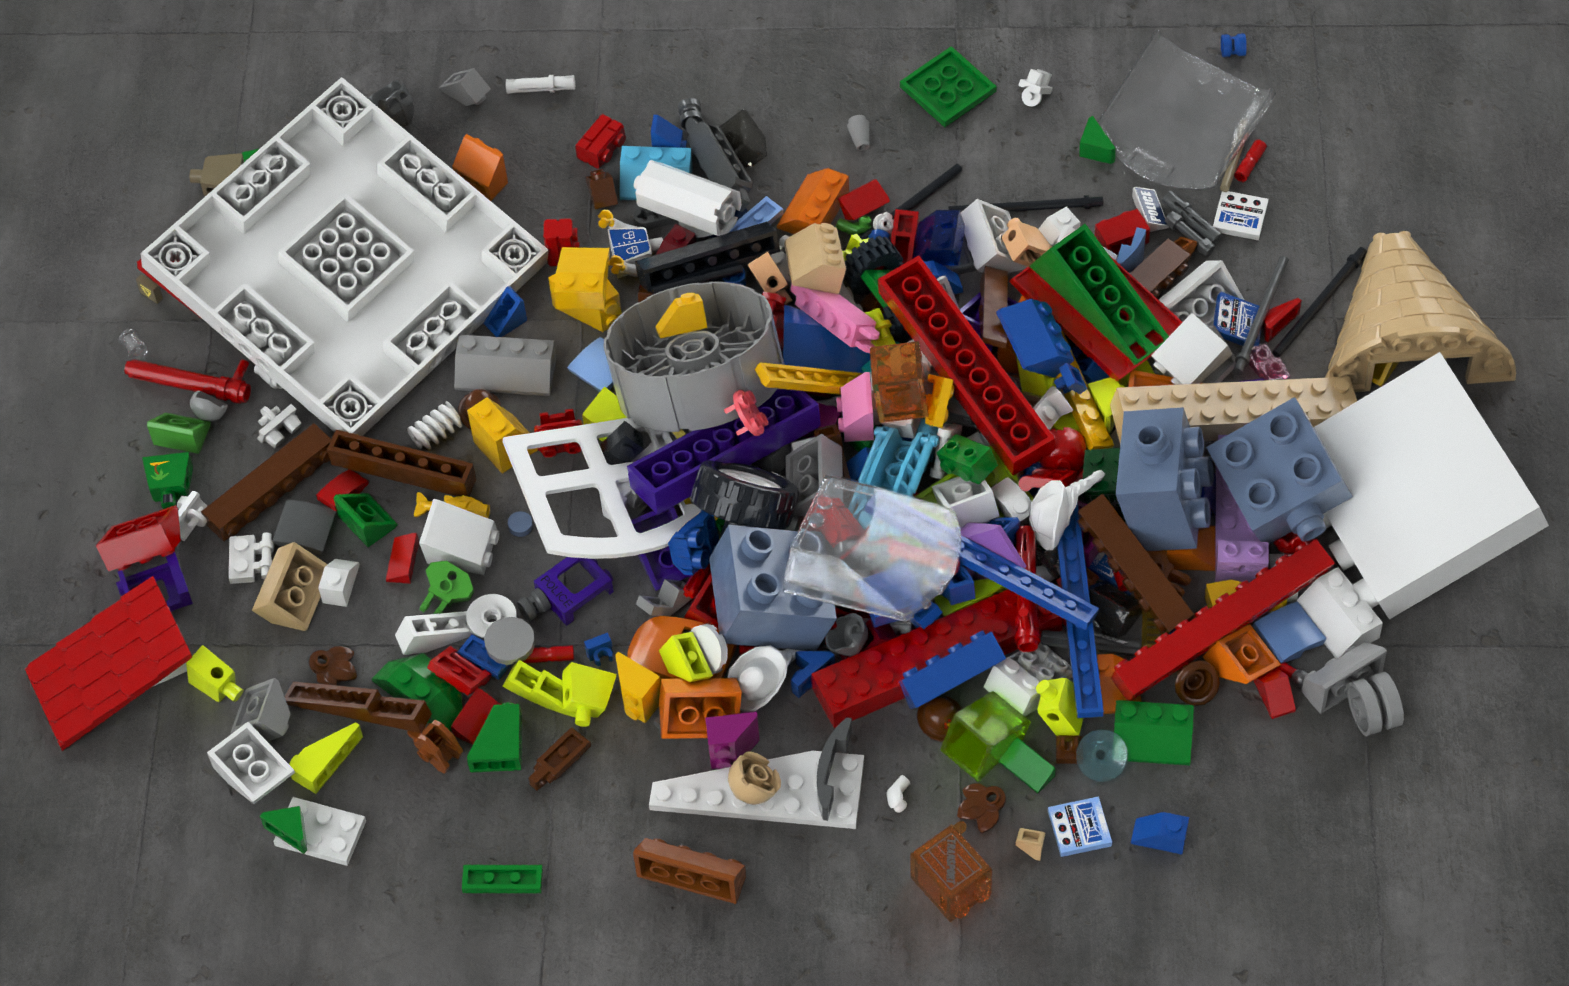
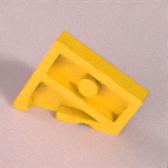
[925,374,954,428]

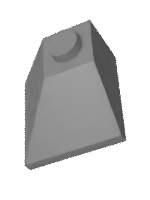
[231,678,291,741]

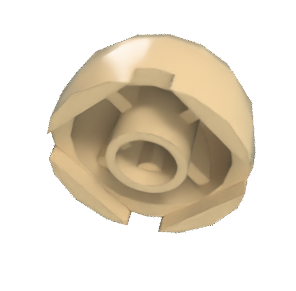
[728,751,781,805]

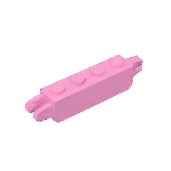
[790,285,880,354]

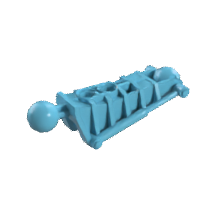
[848,417,940,542]

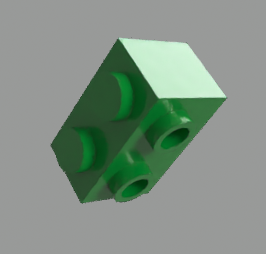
[937,434,998,485]

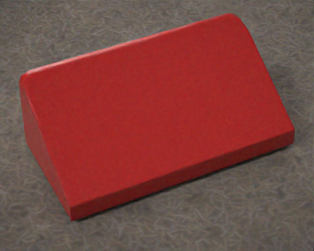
[838,179,890,220]
[386,533,419,584]
[451,688,501,745]

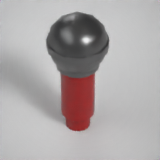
[1277,660,1308,687]

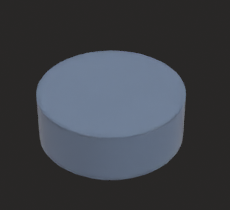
[508,511,533,537]

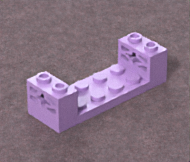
[1215,435,1269,582]

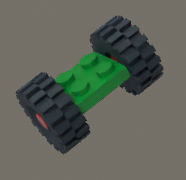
[844,236,912,345]

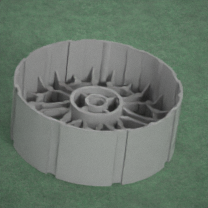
[604,282,784,432]

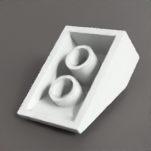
[207,722,295,804]

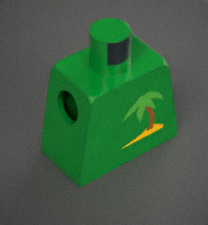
[142,452,193,509]

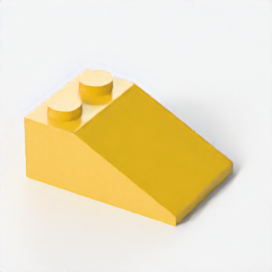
[554,247,610,309]

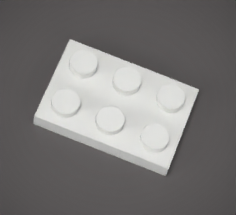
[273,797,366,866]

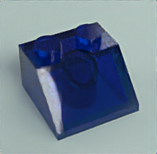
[913,210,965,266]

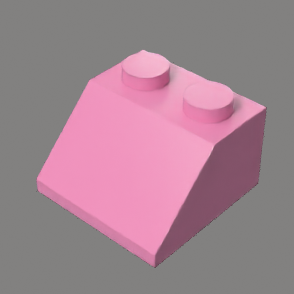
[836,372,874,442]

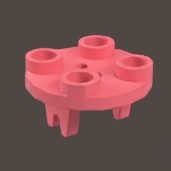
[724,390,768,436]

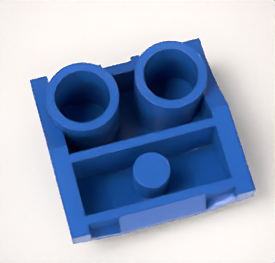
[668,510,719,576]

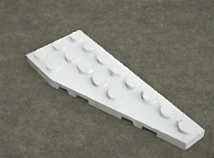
[649,751,864,829]

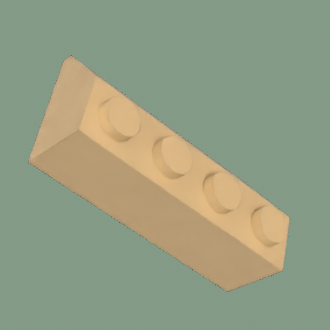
[784,223,846,294]

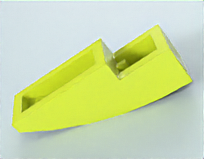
[502,660,576,718]

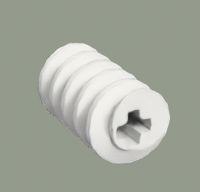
[407,401,462,450]

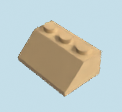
[252,542,328,631]

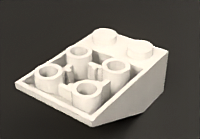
[984,642,1072,718]

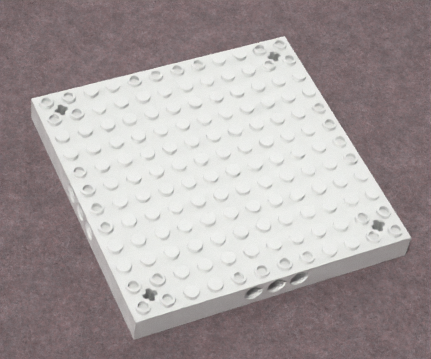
[141,77,549,436]

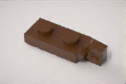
[528,728,591,791]

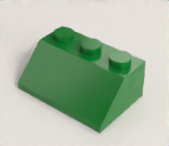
[1112,700,1194,766]

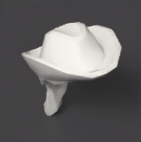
[1029,470,1105,552]
[727,645,805,712]

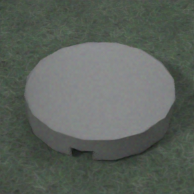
[484,617,535,665]

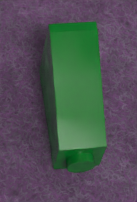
[467,702,522,772]

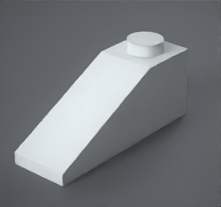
[395,611,475,655]

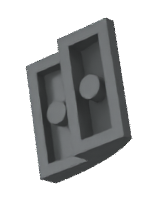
[272,500,336,556]

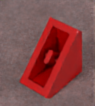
[1254,668,1296,719]

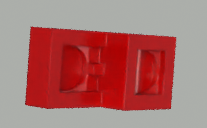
[316,469,369,512]

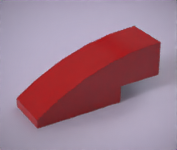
[891,209,920,264]

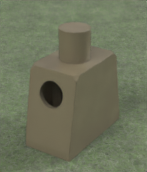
[189,153,244,196]

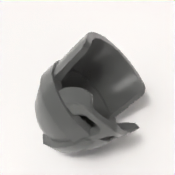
[367,80,414,127]

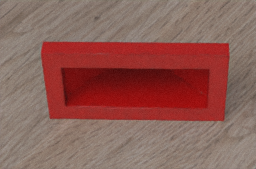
[1263,298,1302,342]

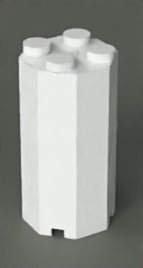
[634,160,742,236]

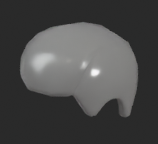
[190,391,228,422]

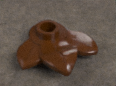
[309,646,357,685]
[957,783,1006,833]

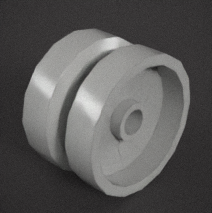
[1347,672,1404,736]

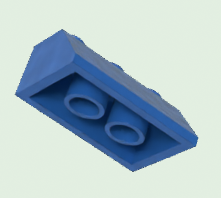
[996,299,1074,378]

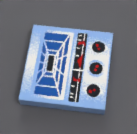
[1048,796,1112,857]

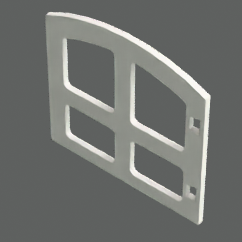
[502,418,701,559]

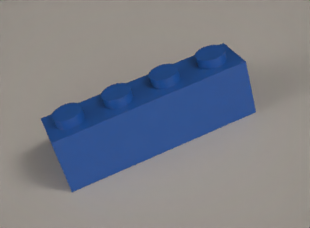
[899,630,1006,709]

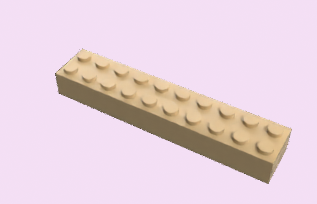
[1110,376,1357,445]

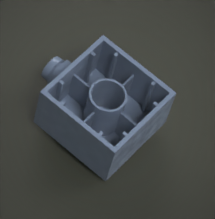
[1206,397,1353,544]
[1116,407,1214,551]
[709,525,850,651]

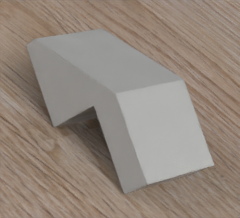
[636,579,692,616]

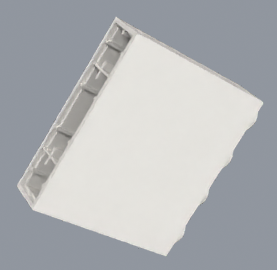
[1314,352,1549,619]

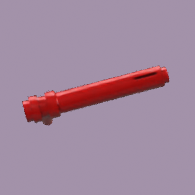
[124,359,251,404]
[1014,526,1040,652]

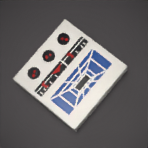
[1213,191,1268,241]

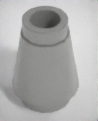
[847,115,870,151]

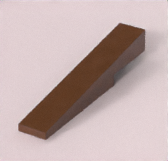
[979,266,1008,349]
[284,681,432,733]

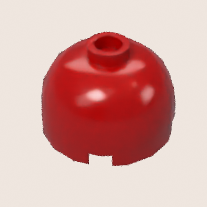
[1039,427,1087,471]

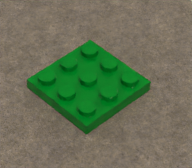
[900,46,997,128]

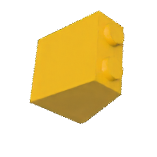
[548,274,622,332]
[467,397,538,474]

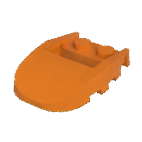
[627,616,737,682]

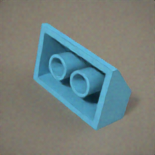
[620,146,693,200]

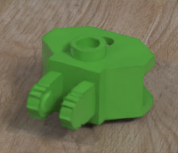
[419,561,474,614]

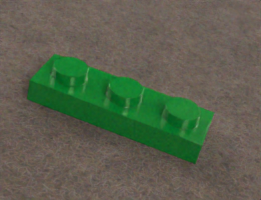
[462,865,543,893]

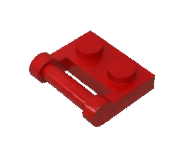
[1018,467,1077,491]
[427,646,491,696]

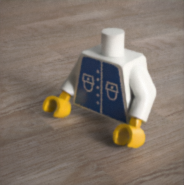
[598,209,663,278]

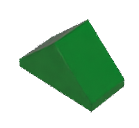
[1079,116,1116,164]
[260,806,307,854]

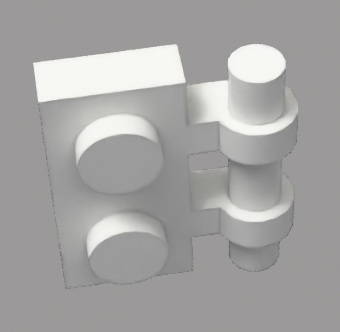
[229,533,274,584]

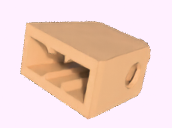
[1002,218,1052,267]
[748,252,793,305]

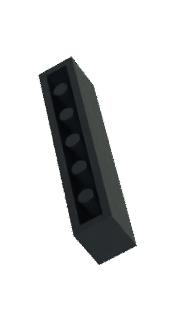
[635,221,780,292]

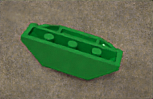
[372,653,462,732]

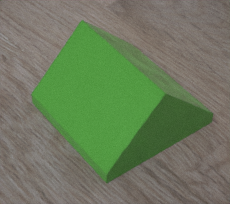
[147,412,211,454]

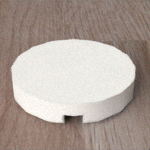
[690,624,728,674]

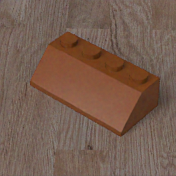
[633,838,746,904]

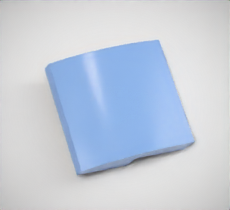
[567,337,614,392]

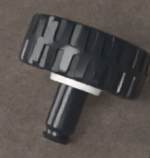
[691,460,799,540]

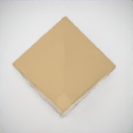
[1016,828,1045,861]

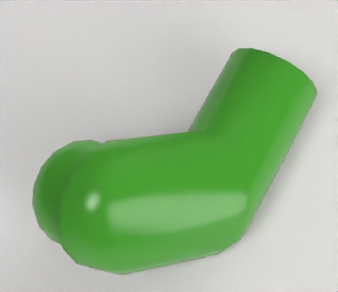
[836,215,872,235]

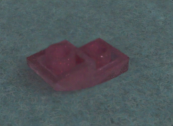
[1249,343,1291,381]

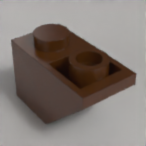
[586,169,618,209]

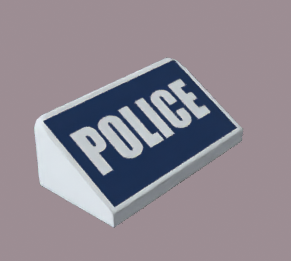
[1132,187,1169,232]

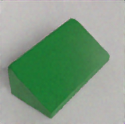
[999,738,1056,794]

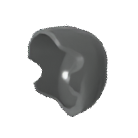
[825,613,868,656]

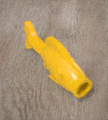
[414,492,490,518]

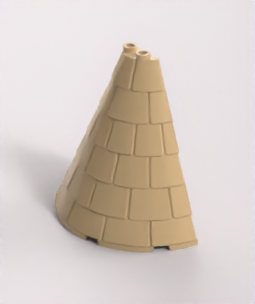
[1325,231,1516,392]

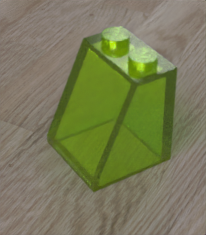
[940,691,1031,782]

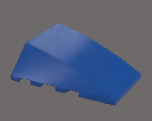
[783,305,879,382]

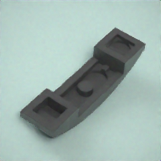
[817,718,852,821]

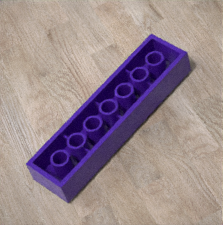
[627,388,821,515]

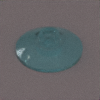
[1076,730,1128,782]

